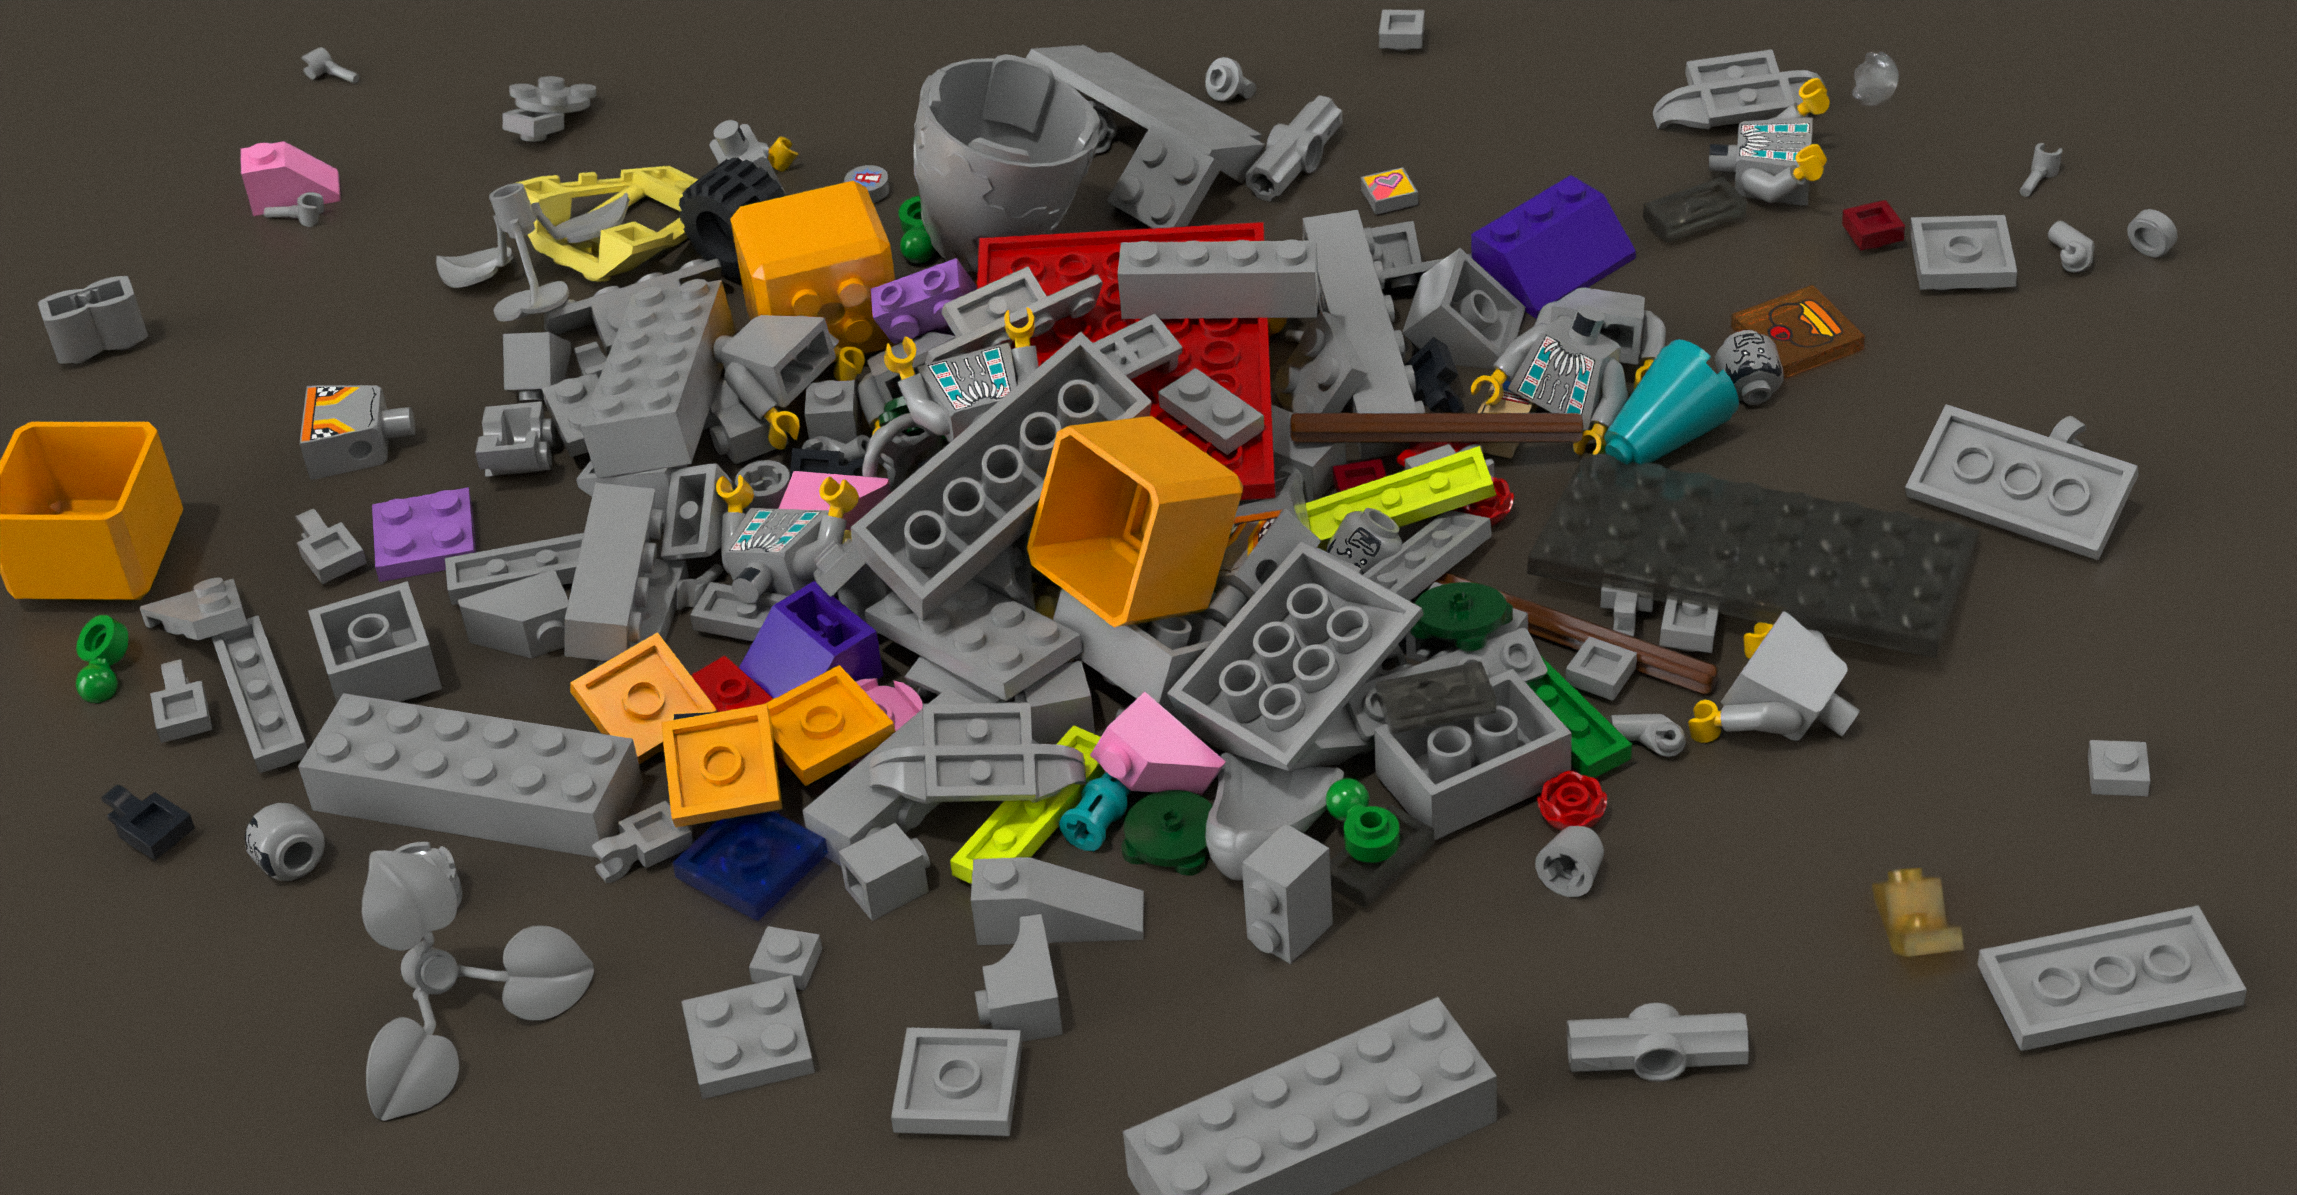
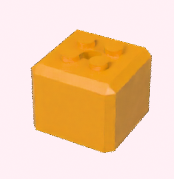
[730,180,898,363]
[1027,416,1243,628]
[0,422,183,600]

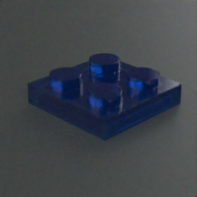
[673,811,828,921]

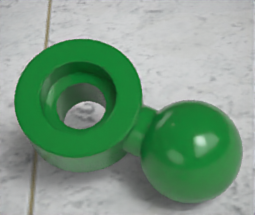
[898,195,936,264]
[76,615,128,703]
[1326,778,1400,863]

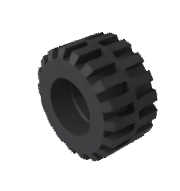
[679,158,788,283]

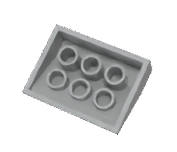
[1167,541,1424,771]

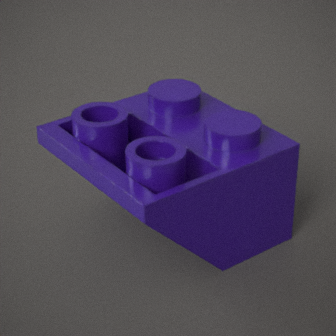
[739,581,884,699]

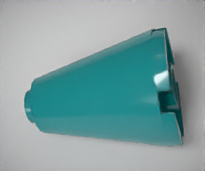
[1604,339,1739,470]

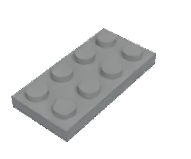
[1905,404,2139,560]
[865,579,1083,701]
[1978,905,2247,1051]

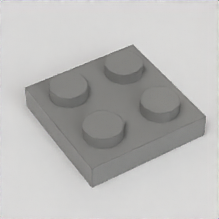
[1107,124,1223,228]
[1909,215,2017,290]
[1271,311,1367,413]
[682,975,815,1100]
[891,1028,1023,1136]

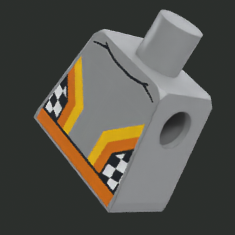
[299,385,415,480]
[1206,508,1321,627]

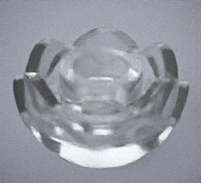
[1852,51,1899,106]

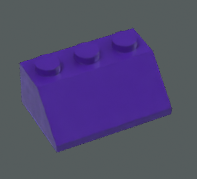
[1471,175,1636,319]

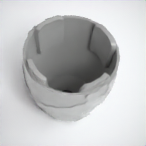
[913,54,1101,272]

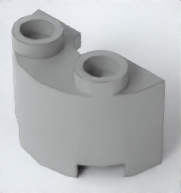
[475,401,556,477]

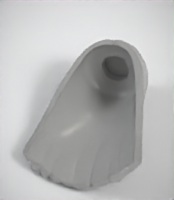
[1206,753,1344,881]

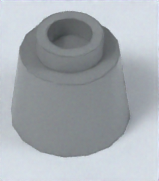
[735,460,789,513]
[1535,826,1604,897]

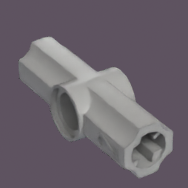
[1246,95,1343,202]
[1567,1003,1749,1082]

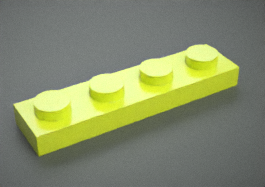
[1305,446,1496,551]
[950,725,1105,884]

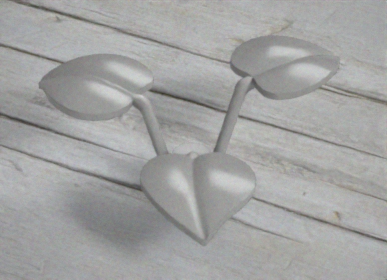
[436,183,629,321]
[362,850,594,1120]

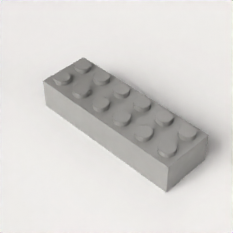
[581,279,736,478]
[851,332,1152,621]
[298,693,643,858]
[1123,997,1497,1195]

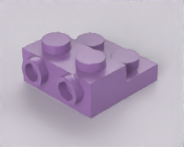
[871,258,977,344]

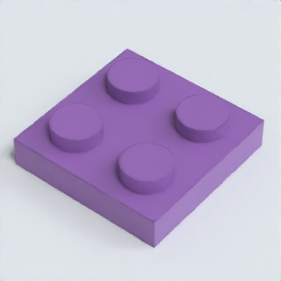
[372,487,477,582]

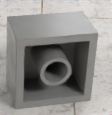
[308,581,442,703]

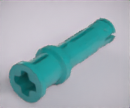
[1059,771,1131,851]

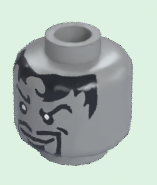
[1715,330,1784,405]
[1327,508,1402,575]
[244,803,325,881]

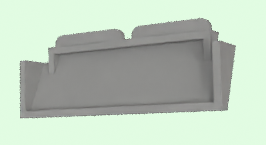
[1026,45,1265,183]

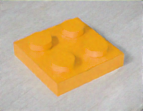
[570,632,717,764]
[765,665,896,786]
[661,704,782,828]

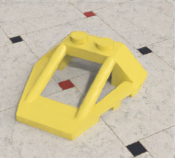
[517,166,698,282]

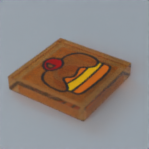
[1731,285,1865,378]

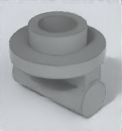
[1205,57,1256,101]

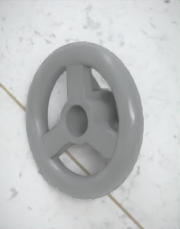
[862,413,942,492]

